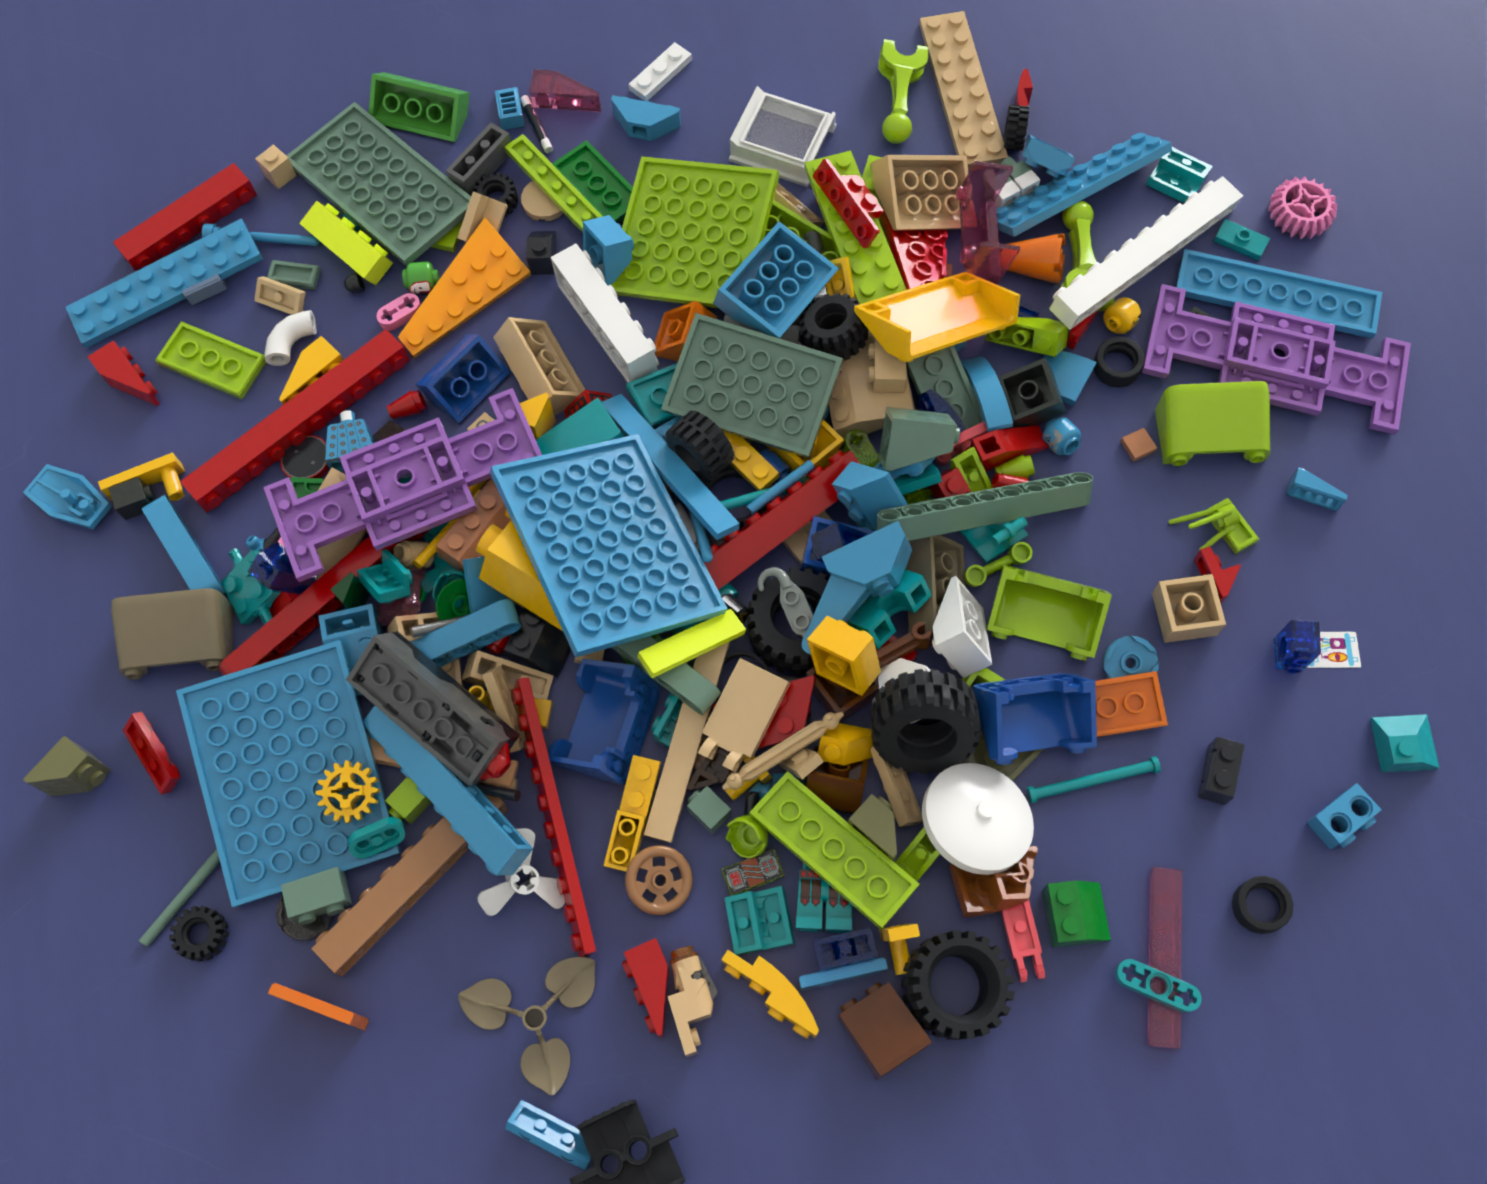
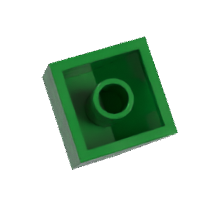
[1042,880,1111,948]

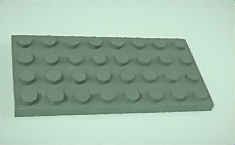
[286,102,471,266]

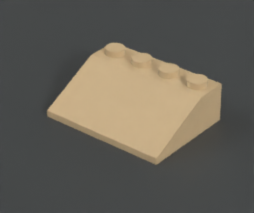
[871,155,975,231]
[829,337,915,442]

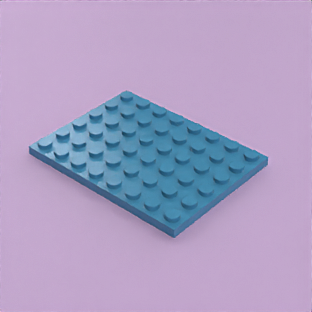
[490,434,727,658]
[176,640,401,907]

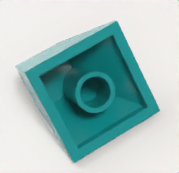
[1370,714,1439,773]

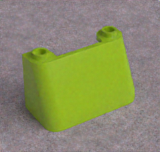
[1155,381,1270,466]
[987,565,1112,661]

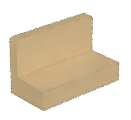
[457,192,507,242]

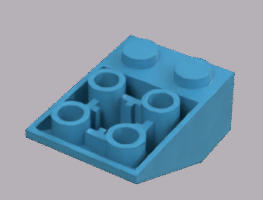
[319,603,383,697]

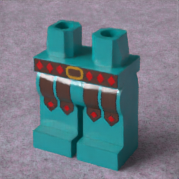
[795,863,852,934]

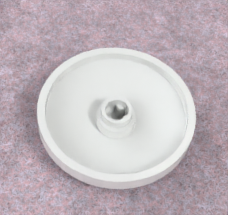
[922,763,1034,875]

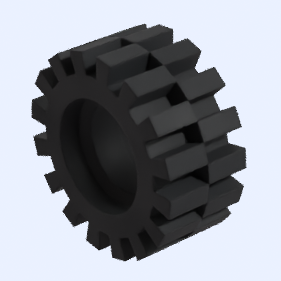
[1004,105,1029,151]
[473,172,518,217]
[169,906,229,962]

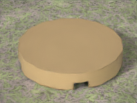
[521,181,563,221]

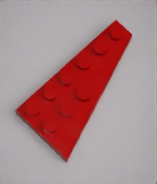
[880,211,948,290]

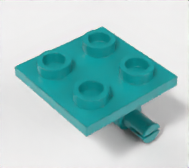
[960,516,1029,564]

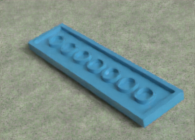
[986,133,1172,237]
[66,218,263,348]
[1175,249,1382,339]

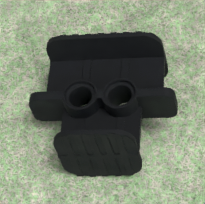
[569,1099,686,1184]

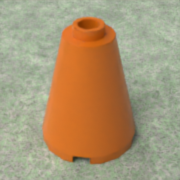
[997,234,1065,284]

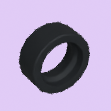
[1094,337,1145,387]
[1232,876,1294,934]

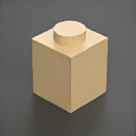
[255,144,297,189]

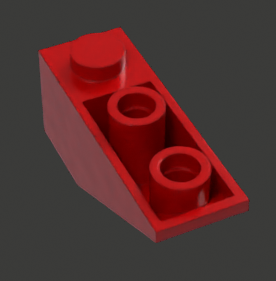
[87,340,160,406]
[970,425,1049,472]
[622,938,669,1038]

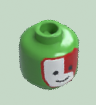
[402,262,440,294]

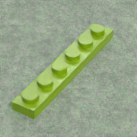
[504,134,603,233]

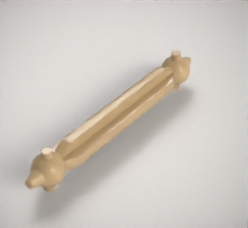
[722,712,844,790]

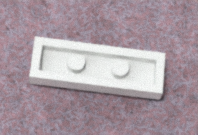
[628,42,692,101]

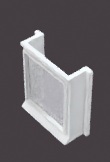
[729,86,837,187]

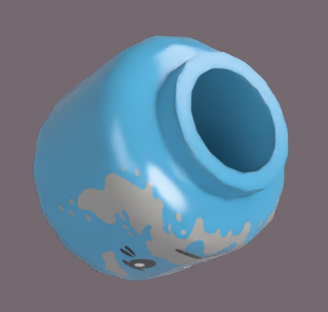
[1042,417,1082,455]

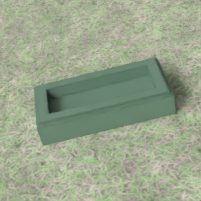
[267,260,321,291]

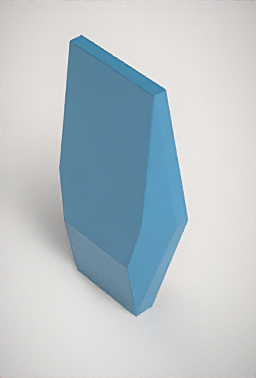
[23,464,112,530]

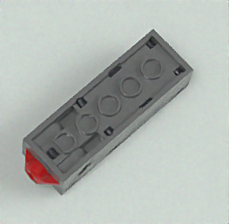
[346,631,520,787]

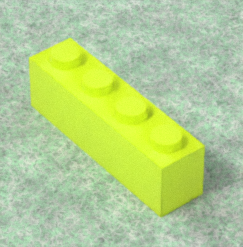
[299,201,393,286]

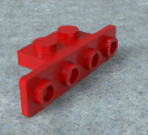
[813,159,884,248]

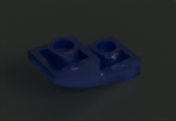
[918,389,967,433]

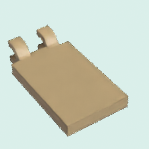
[698,658,791,773]

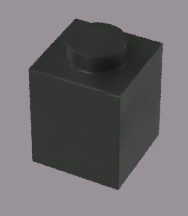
[109,477,156,520]

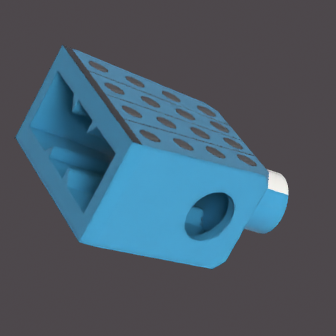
[325,411,374,472]

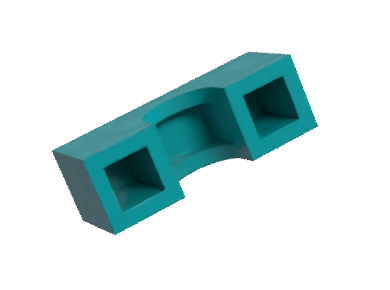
[847,570,932,649]

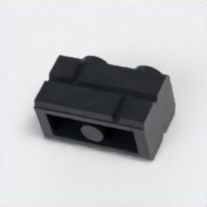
[1198,737,1244,805]

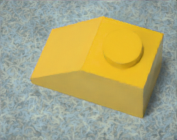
[818,723,874,765]

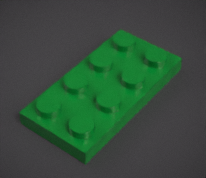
[552,140,633,224]

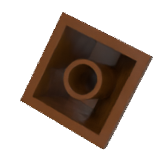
[838,982,932,1080]

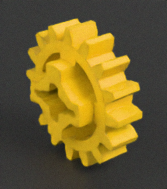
[315,760,381,823]

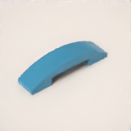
[960,356,1013,432]

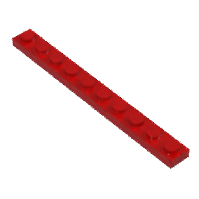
[511,677,596,957]

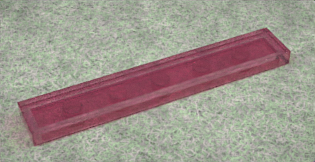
[1148,867,1182,1049]

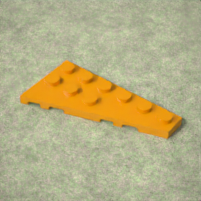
[398,218,531,359]

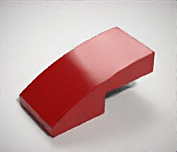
[1014,69,1033,106]

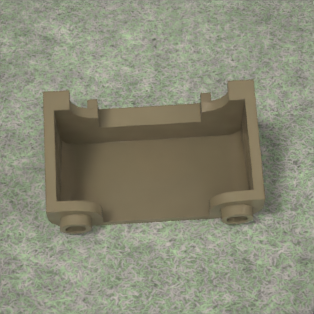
[111,588,234,680]

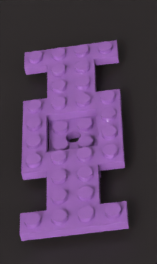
[1141,284,1411,435]
[263,388,542,582]

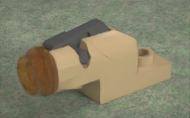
[667,946,718,1057]

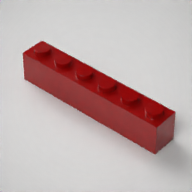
[113,163,257,272]

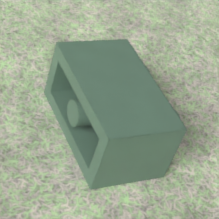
[281,867,352,925]

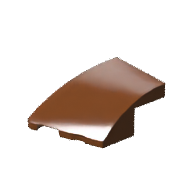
[949,846,1038,918]

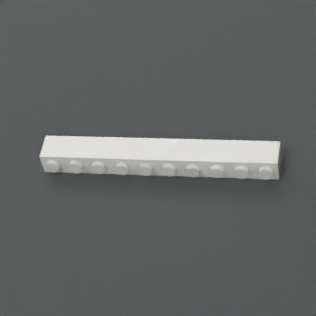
[1049,176,1243,330]

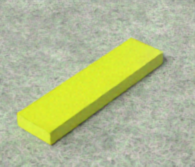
[637,609,746,678]

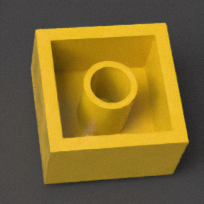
[807,616,881,696]

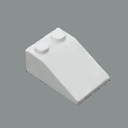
[932,576,992,678]

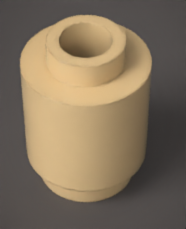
[393,541,435,568]

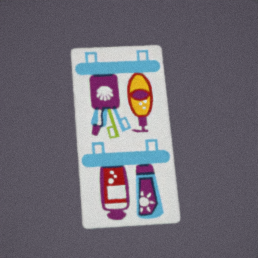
[1280,632,1361,668]

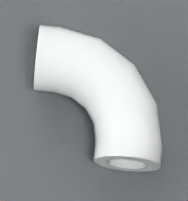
[264,310,317,366]

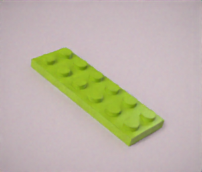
[749,771,920,930]

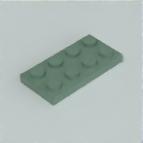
[906,345,983,432]

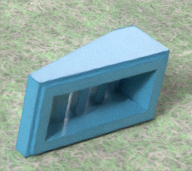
[495,87,525,130]
[1286,467,1348,511]

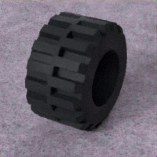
[800,293,869,361]
[665,410,734,482]

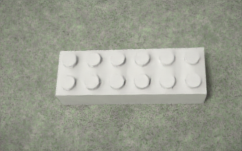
[550,244,659,383]

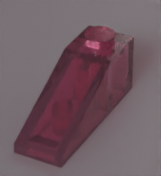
[529,69,602,112]

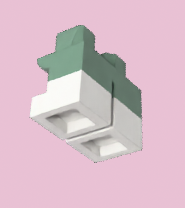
[981,156,1040,209]

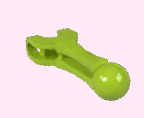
[878,39,928,144]
[1059,200,1114,311]

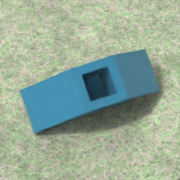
[611,95,681,141]

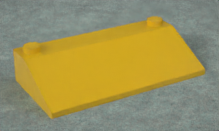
[854,272,1020,362]

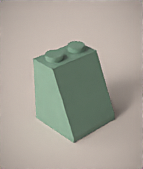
[879,407,960,471]

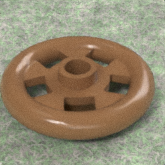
[625,845,693,915]

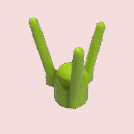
[1168,503,1240,551]

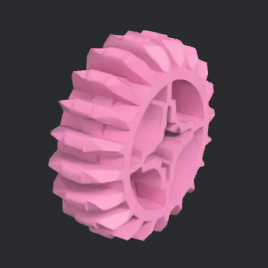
[1268,176,1338,240]

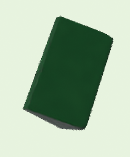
[330,572,369,609]

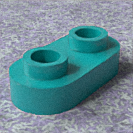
[348,817,405,859]

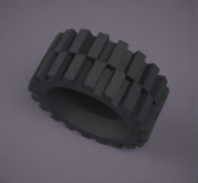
[901,930,1015,1040]

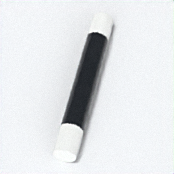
[520,95,553,154]

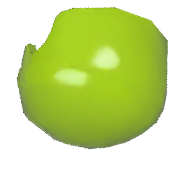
[726,815,769,859]

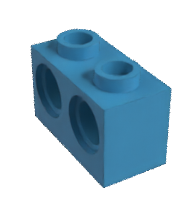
[1307,783,1382,850]

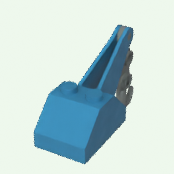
[758,521,913,656]

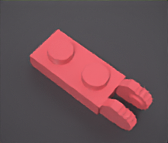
[1000,899,1045,983]

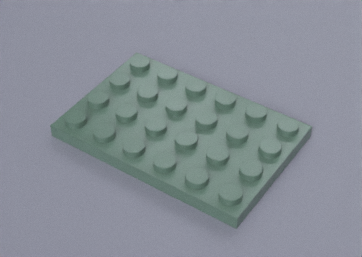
[661,313,843,458]

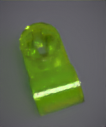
[843,429,880,467]

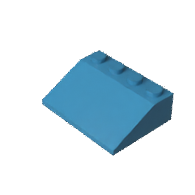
[713,222,839,339]

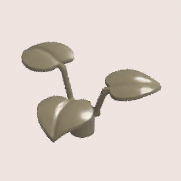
[458,957,595,1096]

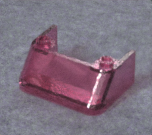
[956,161,1020,285]

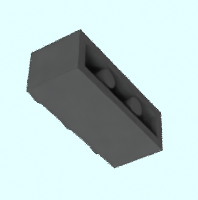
[446,122,511,196]

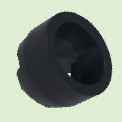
[344,272,365,293]

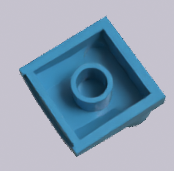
[1022,134,1075,178]

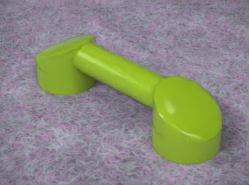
[964,542,1032,588]

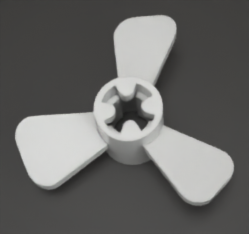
[477,828,565,916]

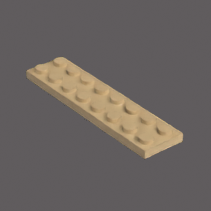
[919,11,1008,170]

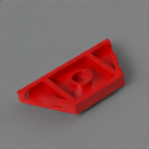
[712,675,816,750]

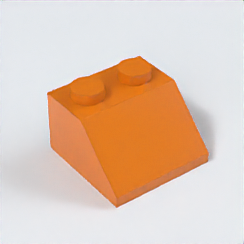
[654,301,717,361]

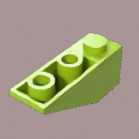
[985,317,1069,357]

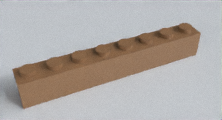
[311,782,508,977]

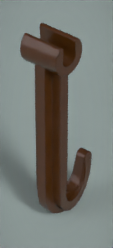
[824,622,932,687]

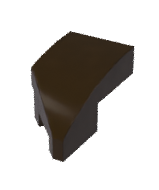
[687,747,732,791]

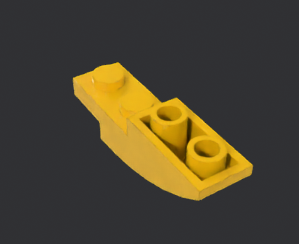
[603,755,661,872]
[721,950,819,1039]

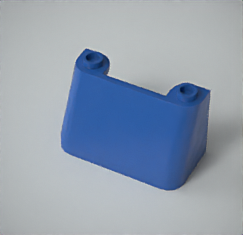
[548,659,659,785]
[973,673,1097,765]

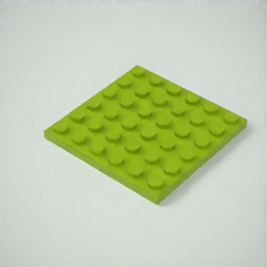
[612,156,780,308]

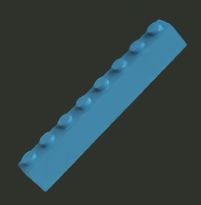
[363,706,533,876]

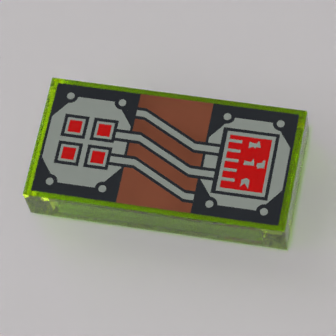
[721,849,784,896]

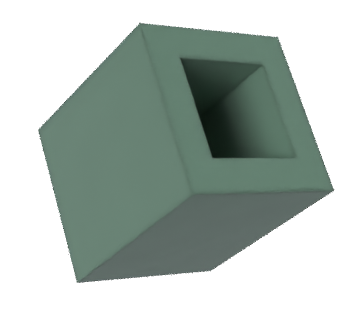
[687,786,732,835]

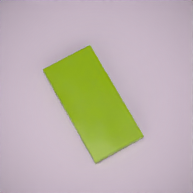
[155,321,266,399]

